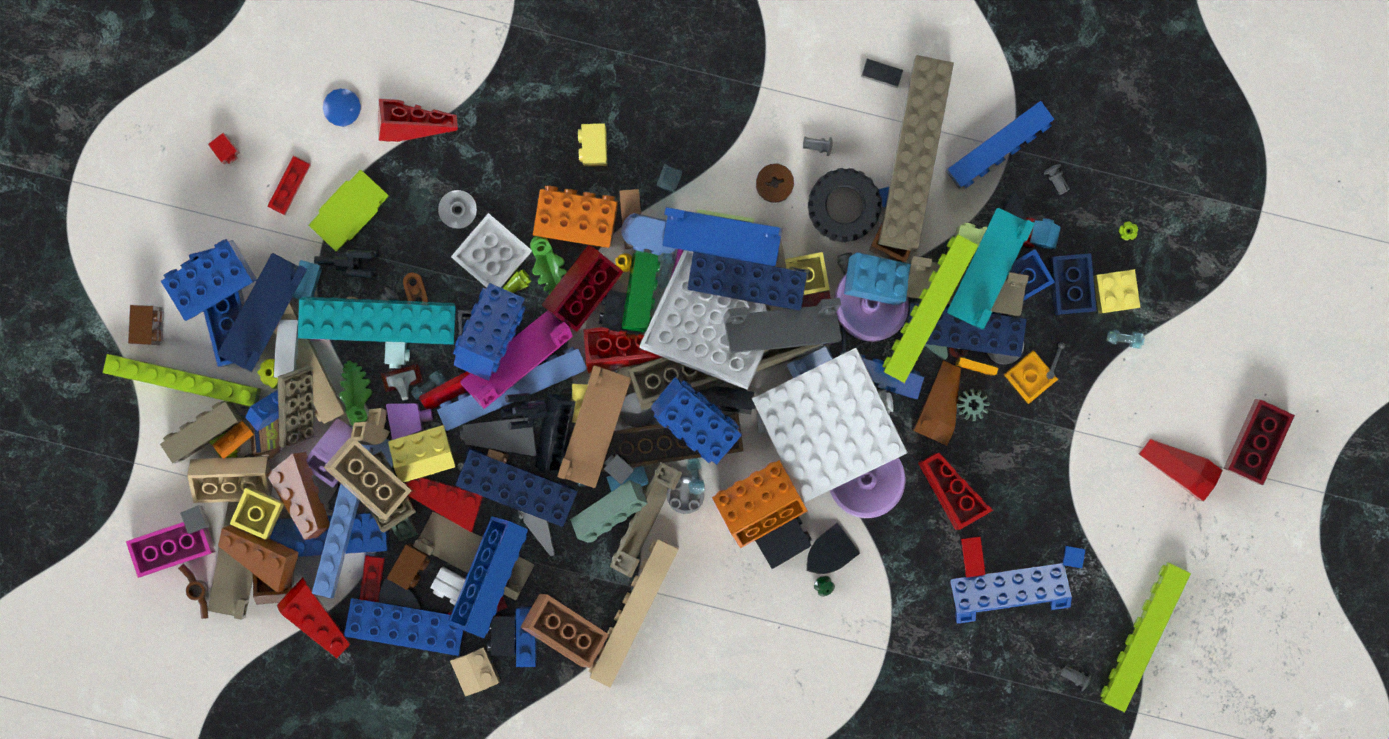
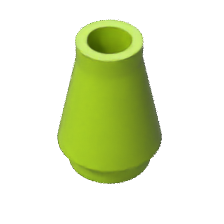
[502,269,532,293]

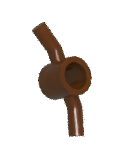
[178,563,209,619]

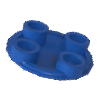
[323,88,361,127]

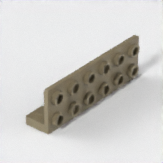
[907,256,1029,316]
[610,462,682,577]
[208,502,253,620]
[413,512,534,600]

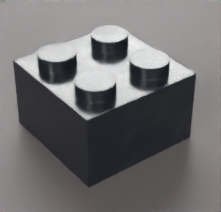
[487,613,516,656]

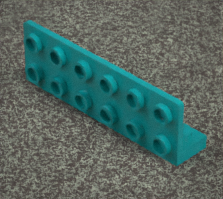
[947,208,1035,329]

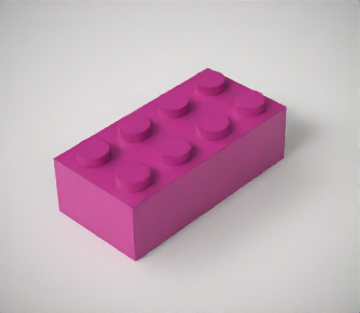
[126,522,216,578]

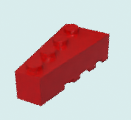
[918,453,993,530]
[405,477,483,533]
[277,577,350,658]

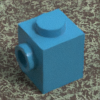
[1030,218,1060,249]

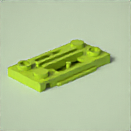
[308,169,389,252]

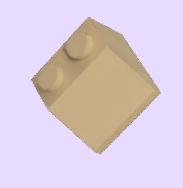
[450,645,501,696]

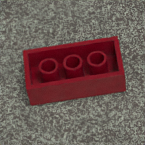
[542,245,624,332]
[1223,399,1295,485]

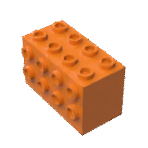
[533,186,618,248]
[712,460,808,548]

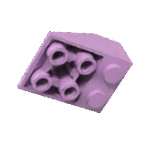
[306,418,353,488]

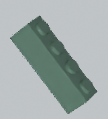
[570,480,648,543]

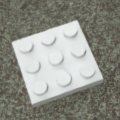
[451,213,532,288]

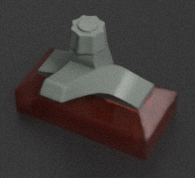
[381,364,423,400]

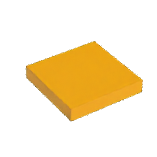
[1004,350,1058,404]
[955,358,998,375]

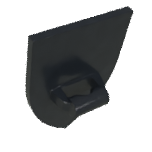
[806,522,860,574]
[379,578,422,610]

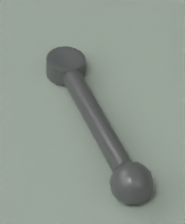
[1046,342,1065,379]

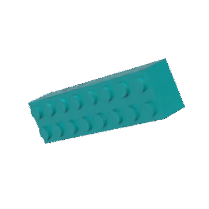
[298,297,456,344]

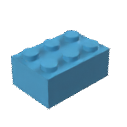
[844,252,911,306]

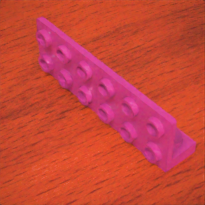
[460,311,573,409]

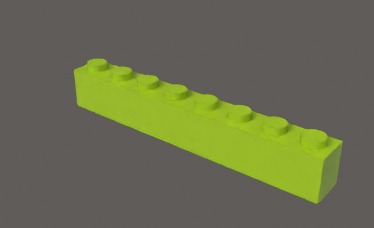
[882,234,979,383]
[103,354,261,406]
[1100,562,1191,712]

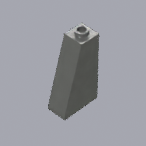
[460,418,537,456]

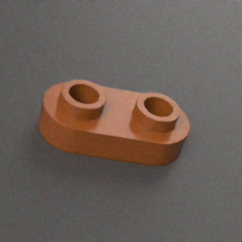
[403,273,429,302]

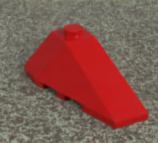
[378,99,458,142]
[583,327,664,374]
[1139,439,1223,502]

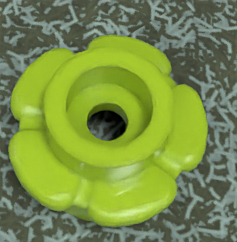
[1119,221,1138,240]

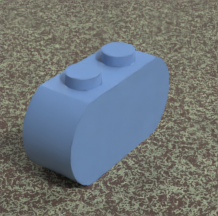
[621,213,676,255]

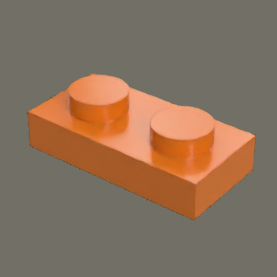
[212,421,254,459]

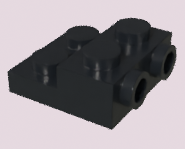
[599,291,640,334]

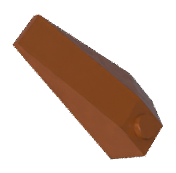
[912,361,961,446]

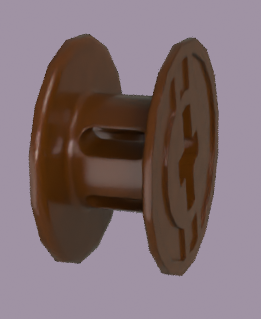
[756,163,794,203]

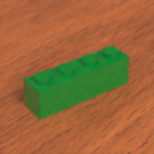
[621,251,660,333]

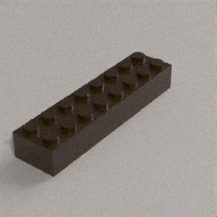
[601,413,744,472]

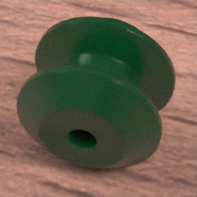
[814,576,835,597]

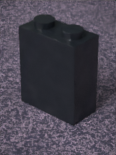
[755,516,812,569]

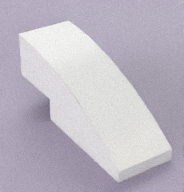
[274,320,298,377]

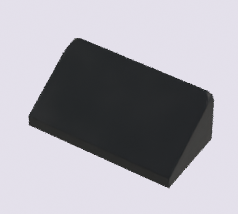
[861,59,903,88]

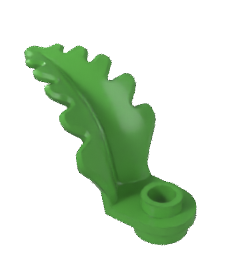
[530,236,567,295]
[339,361,372,425]

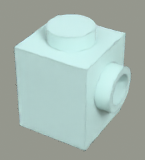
[385,342,410,368]

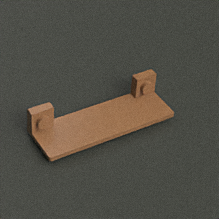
[557,366,631,488]

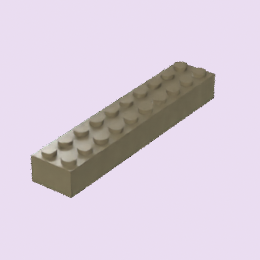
[878,55,954,252]
[628,344,824,411]

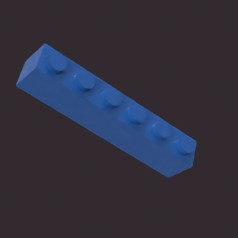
[946,101,1054,189]

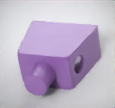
[386,403,433,440]

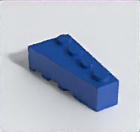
[860,354,924,399]

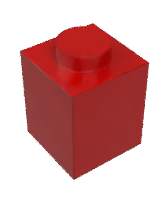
[208,133,240,164]

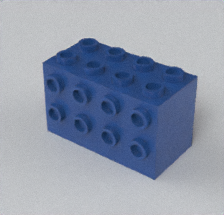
[161,239,257,321]
[453,283,526,381]
[651,377,742,465]

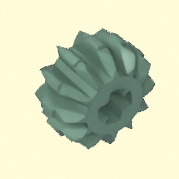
[956,389,990,421]

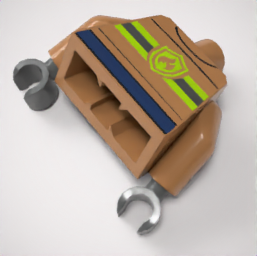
[240,406,281,460]

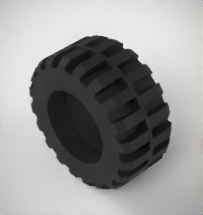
[808,168,882,242]

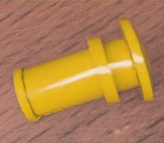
[615,253,632,272]

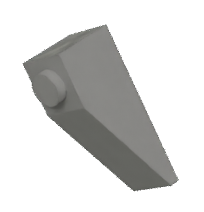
[518,510,555,556]

